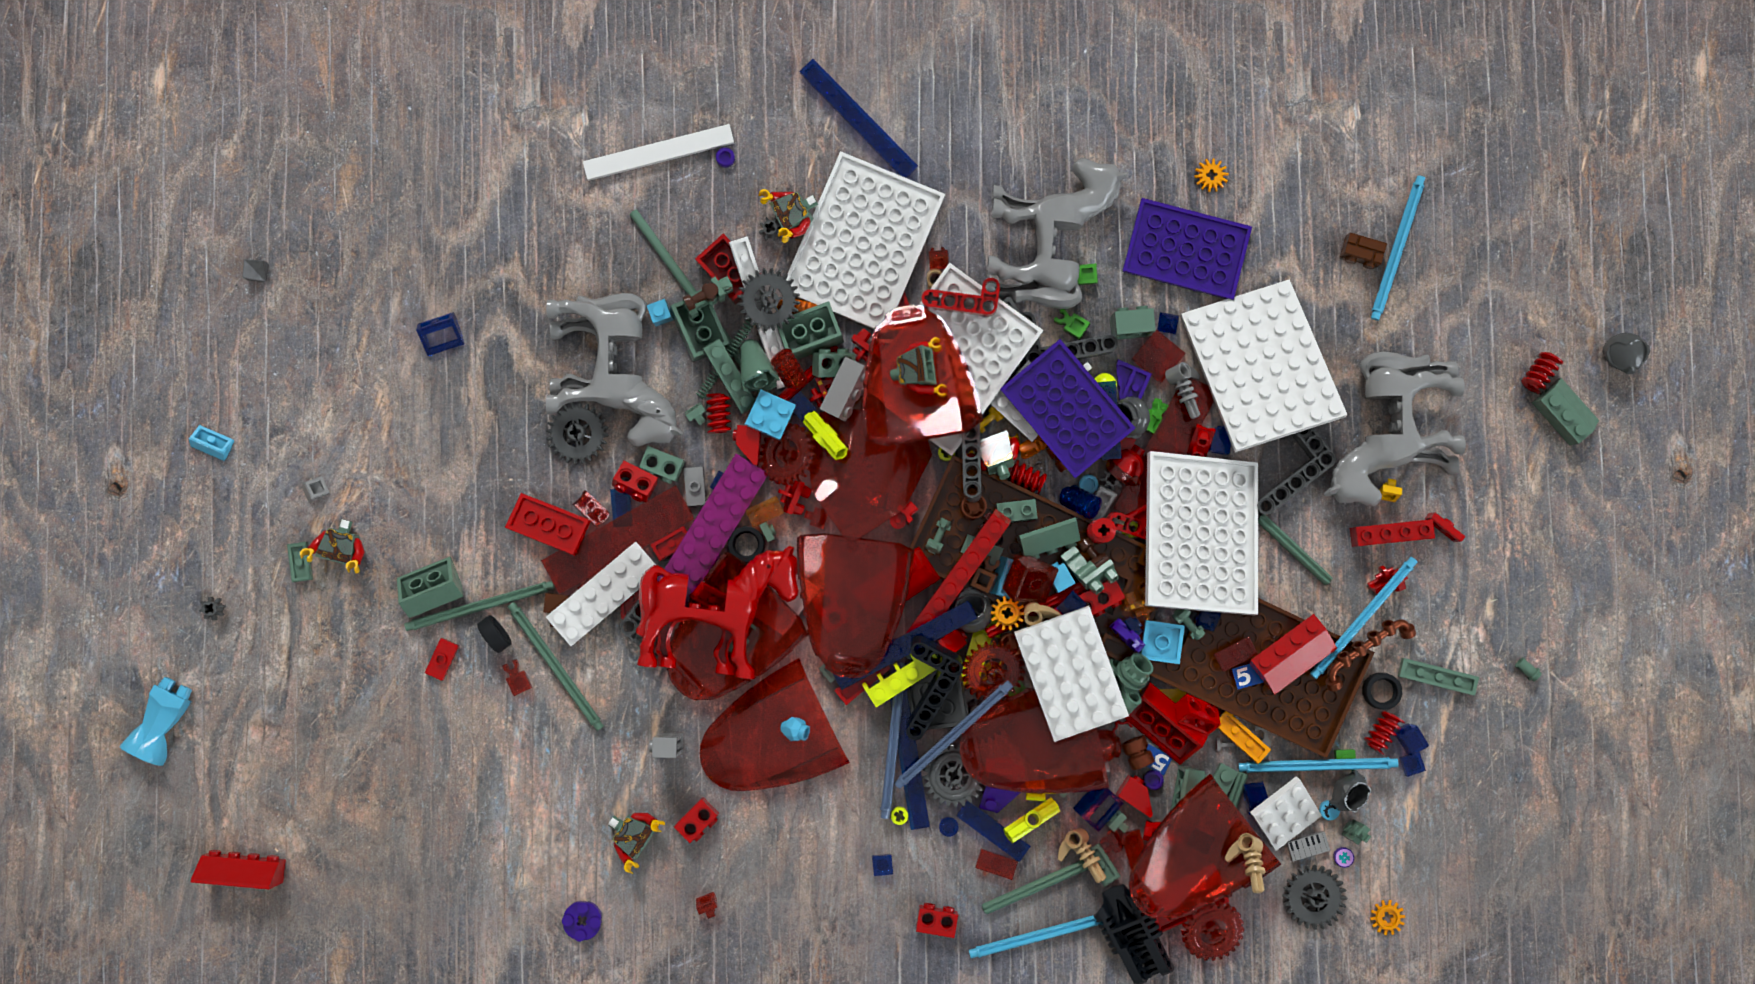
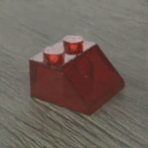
[1002,555,1058,603]

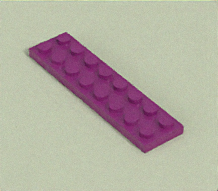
[658,454,768,605]

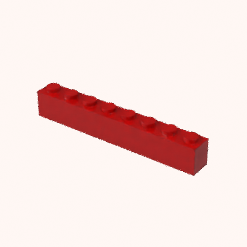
[904,509,1011,647]

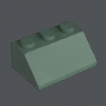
[670,301,729,362]
[777,301,844,362]
[1531,378,1599,446]
[1016,517,1081,561]
[397,557,463,618]
[1168,765,1207,829]

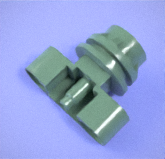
[1109,653,1153,714]

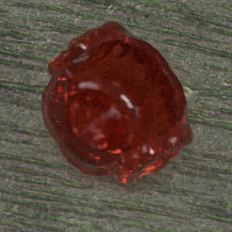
[1083,729,1121,762]

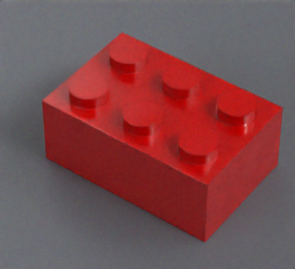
[695,233,743,305]

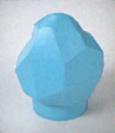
[780,717,810,741]

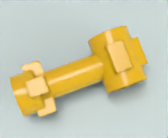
[980,406,1004,433]

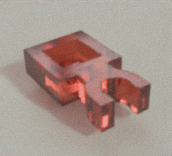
[502,659,533,696]

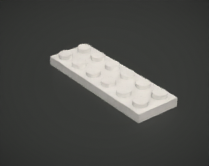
[546,542,656,646]

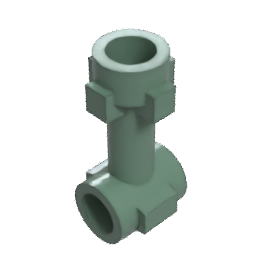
[925,518,952,555]
[1172,609,1205,641]

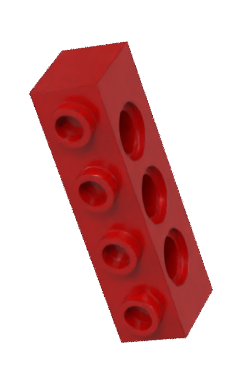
[1349,519,1435,547]
[1046,580,1125,620]

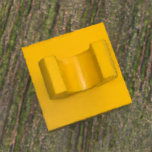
[1379,478,1402,502]

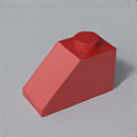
[733,425,761,466]
[937,627,968,652]
[1116,775,1153,818]

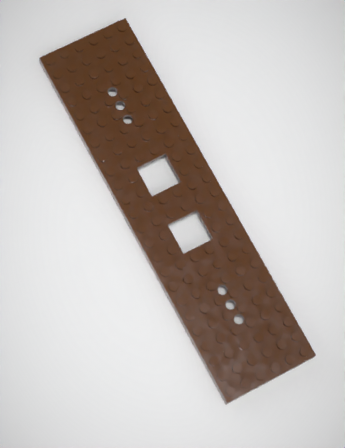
[907,455,1375,758]

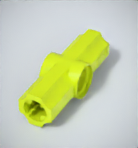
[803,411,848,461]
[1003,797,1060,844]

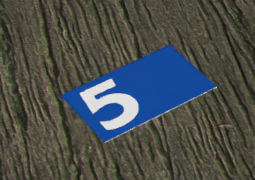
[1232,664,1263,689]
[1146,744,1172,775]

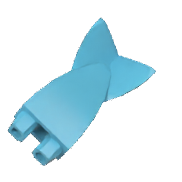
[119,677,192,766]

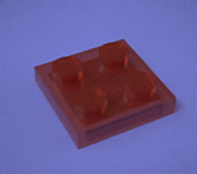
[1131,329,1186,383]

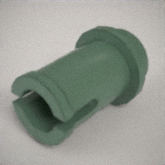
[1515,657,1542,681]

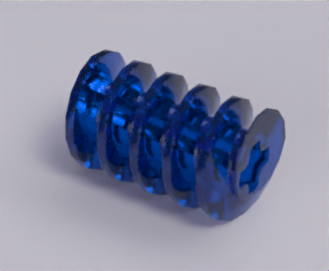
[1059,485,1102,519]

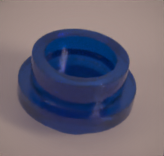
[939,817,959,837]

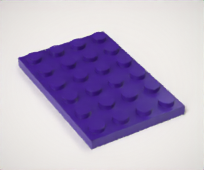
[1122,198,1252,300]
[1000,339,1136,478]

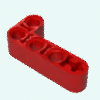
[922,278,1000,316]

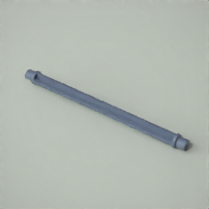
[880,662,906,819]
[894,680,1013,789]

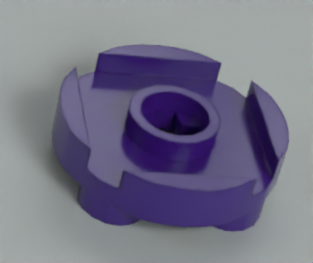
[1109,618,1145,653]
[562,901,602,942]

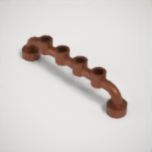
[1325,619,1416,691]

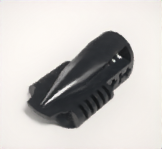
[1094,884,1175,984]

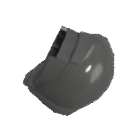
[1602,333,1650,374]
[1116,396,1150,439]
[950,587,993,633]
[1329,770,1372,812]

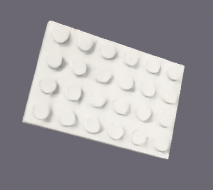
[1014,606,1129,742]

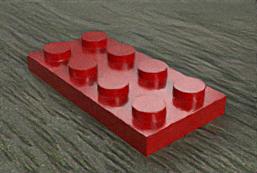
[505,493,591,556]

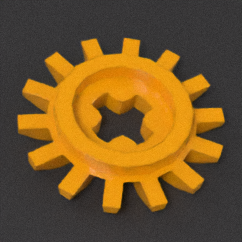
[1194,158,1229,192]
[991,596,1024,631]
[1370,900,1405,935]

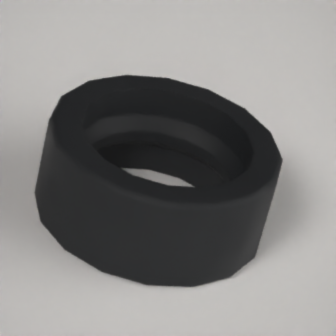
[728,526,765,563]
[477,615,512,653]
[1362,673,1403,710]

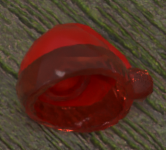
[1105,449,1144,486]

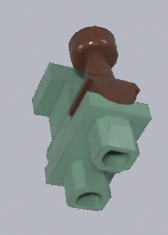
[682,276,733,319]
[1061,538,1119,595]

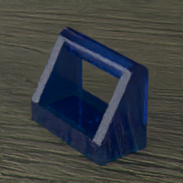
[416,312,465,356]
[1073,780,1124,832]

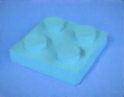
[745,390,796,441]
[1140,620,1185,664]

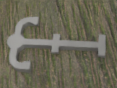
[1216,726,1271,761]

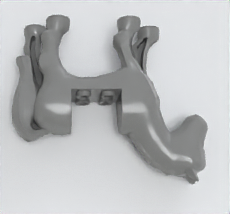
[985,158,1128,309]
[546,293,683,447]
[1324,351,1466,506]

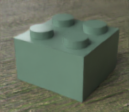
[1110,306,1156,340]

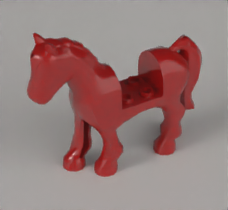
[636,546,799,679]

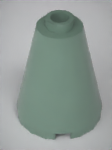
[740,339,780,394]

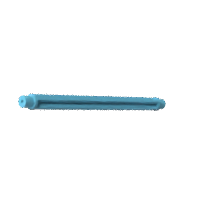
[1371,175,1425,321]
[1310,557,1418,679]
[1238,757,1398,773]
[969,915,1102,958]

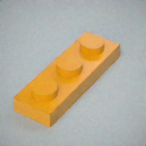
[1217,711,1271,764]

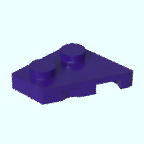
[1116,359,1152,401]
[979,773,1026,813]

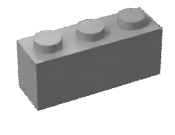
[820,357,871,422]
[649,732,684,758]

